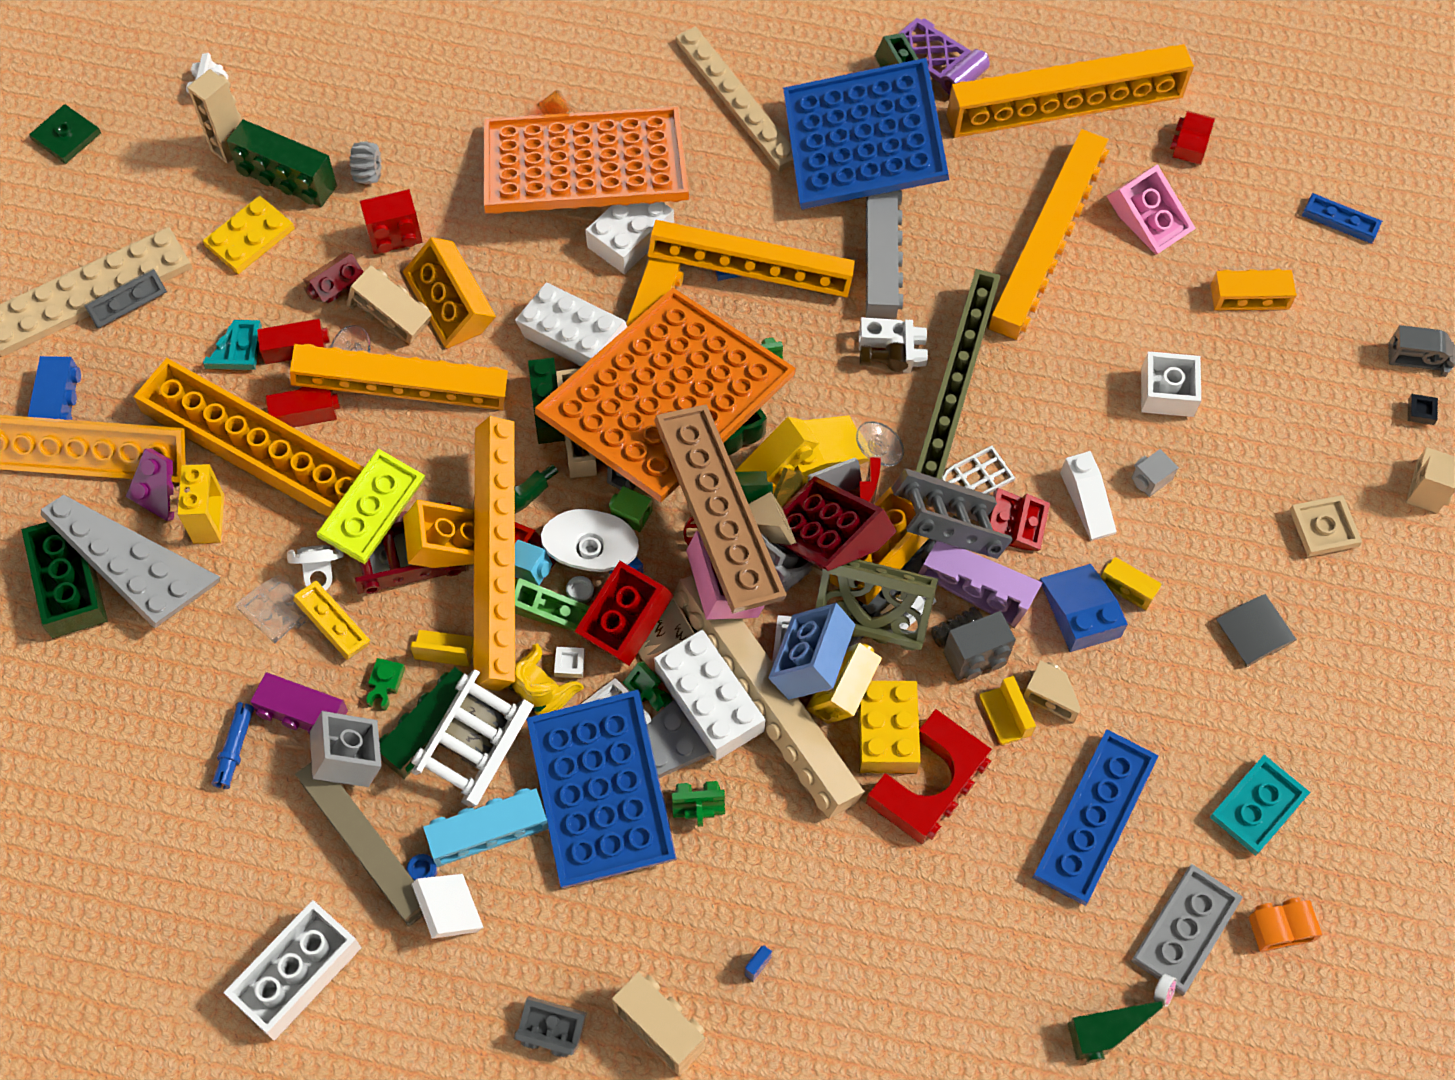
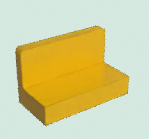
[1101,557,1162,611]
[410,630,474,667]
[979,676,1036,746]

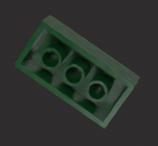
[227,119,337,207]
[21,522,108,639]

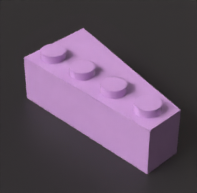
[918,541,1042,628]

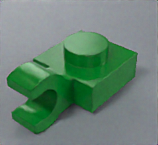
[622,662,673,711]

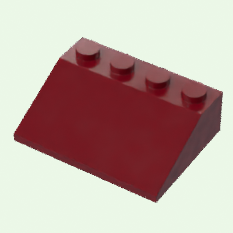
[776,476,897,571]

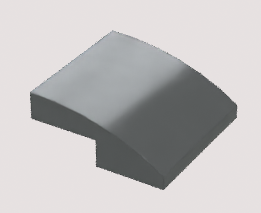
[1216,594,1297,667]

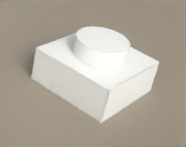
[554,647,585,678]

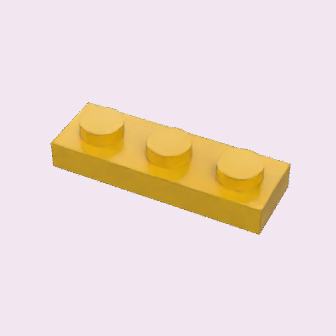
[293,581,370,660]

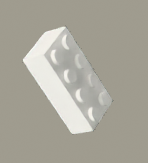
[515,282,627,367]
[654,629,765,761]
[224,900,362,1041]

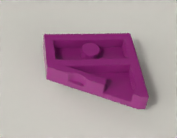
[126,448,174,521]

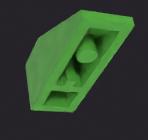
[515,578,590,631]

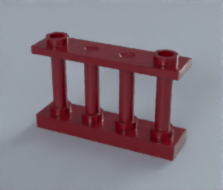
[355,502,466,595]

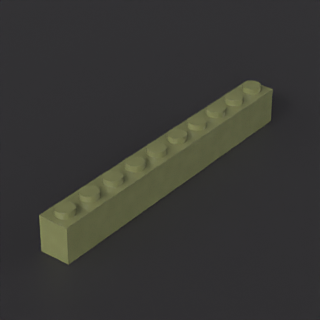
[916,269,1001,480]

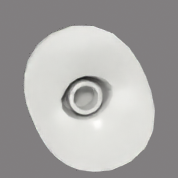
[541,509,639,572]

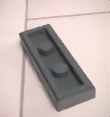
[84,269,167,328]

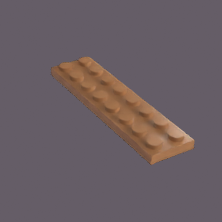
[654,404,787,614]

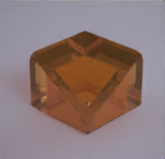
[537,90,573,115]

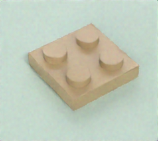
[1290,495,1362,557]

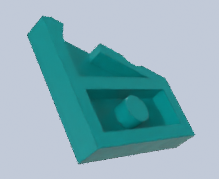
[203,320,262,370]

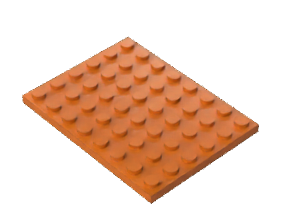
[484,107,689,214]
[535,288,796,503]

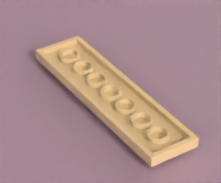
[0,227,193,357]

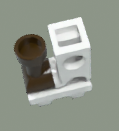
[859,317,928,373]

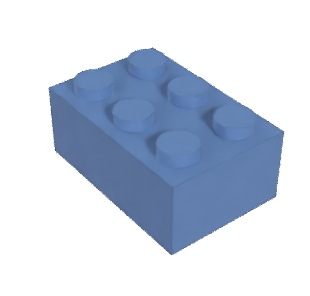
[769,603,855,700]

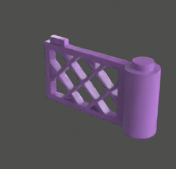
[898,18,990,95]

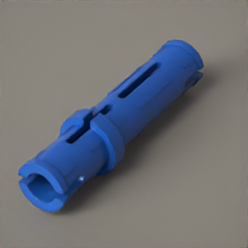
[211,702,254,789]

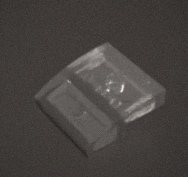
[235,575,310,643]

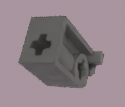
[1388,325,1455,377]

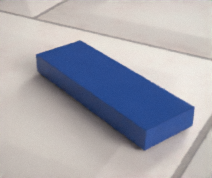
[1302,193,1382,244]

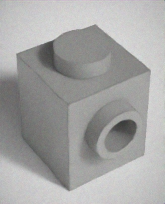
[1131,449,1179,497]

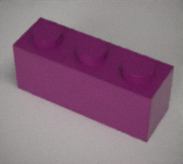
[250,672,348,735]

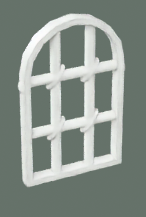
[942,446,1015,494]

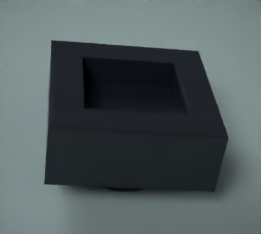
[1408,394,1438,425]

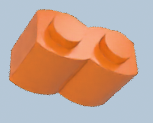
[1248,897,1322,952]

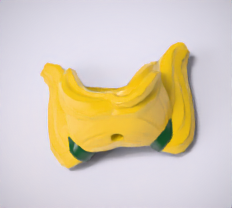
[506,643,584,715]

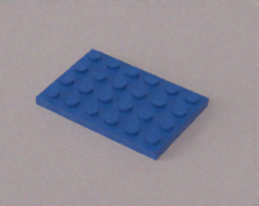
[526,690,677,889]

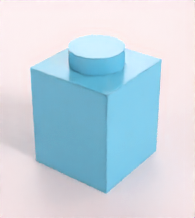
[515,540,553,586]

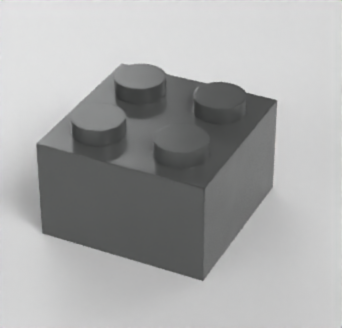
[943,611,1016,681]

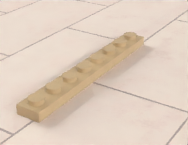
[676,26,794,172]

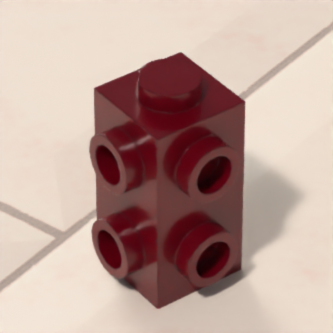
[303,252,364,303]

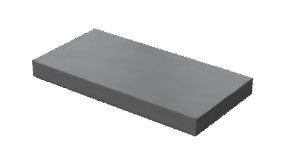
[1131,864,1243,996]

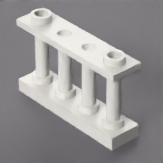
[411,670,534,808]

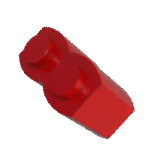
[1170,111,1215,165]

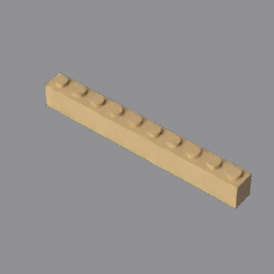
[673,575,864,819]

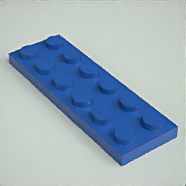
[1032,729,1159,906]

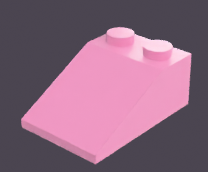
[1107,165,1196,255]

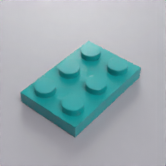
[1209,754,1311,856]

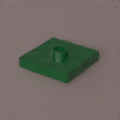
[29,104,101,164]

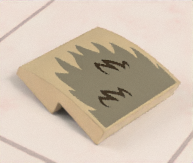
[638,597,695,673]

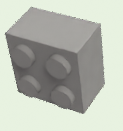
[310,711,381,787]

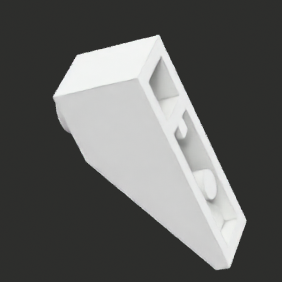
[1060,451,1117,541]

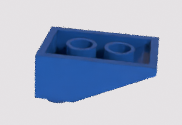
[1040,564,1128,652]

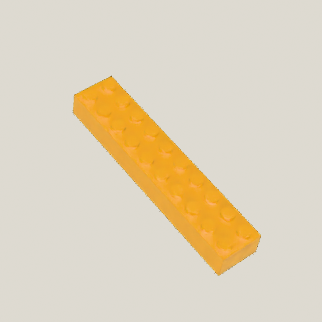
[946,44,1194,138]
[133,357,364,518]

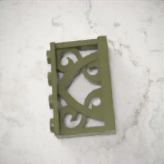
[815,559,938,650]

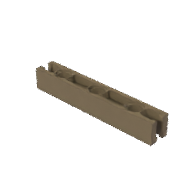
[295,762,423,927]

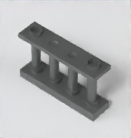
[891,468,1013,559]

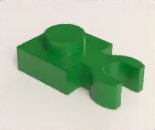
[366,658,405,711]

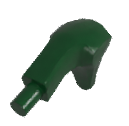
[514,464,559,514]

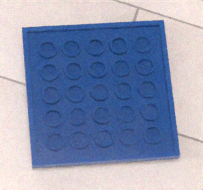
[783,58,950,210]

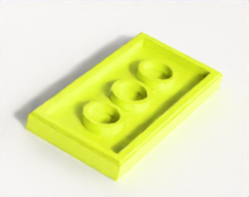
[317,449,425,565]

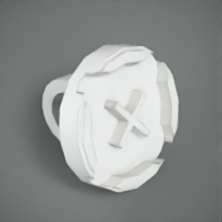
[287,545,344,591]

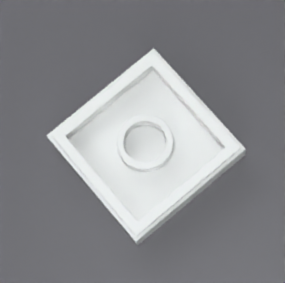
[412,874,483,939]

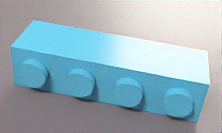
[423,788,549,867]

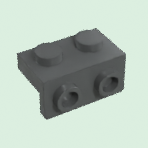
[514,996,587,1057]

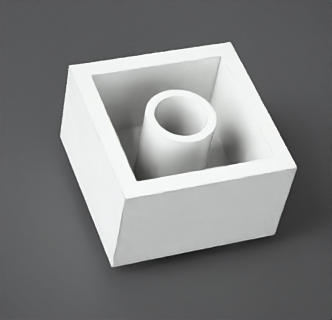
[1141,351,1201,417]

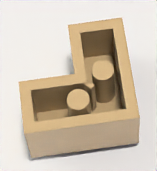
[1406,447,1455,513]

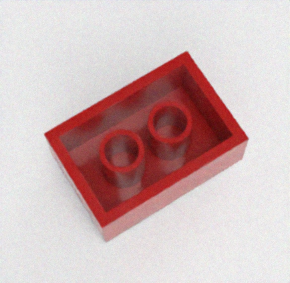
[574,561,674,666]

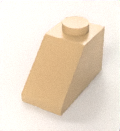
[749,492,796,545]
[1023,660,1081,724]

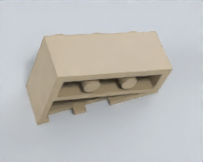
[346,265,432,345]

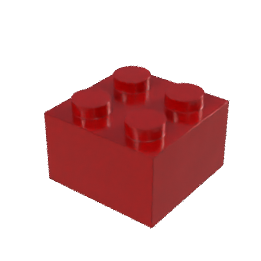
[360,189,423,254]

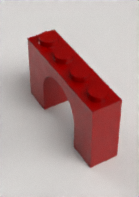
[257,318,340,428]
[866,709,992,845]

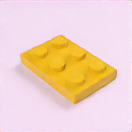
[202,195,295,274]

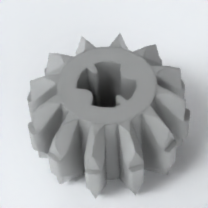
[349,142,382,184]

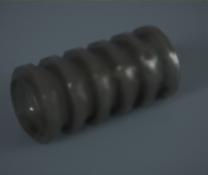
[931,607,983,649]

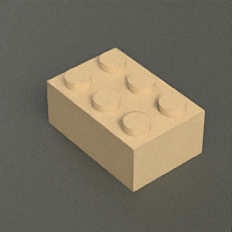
[612,972,705,1076]

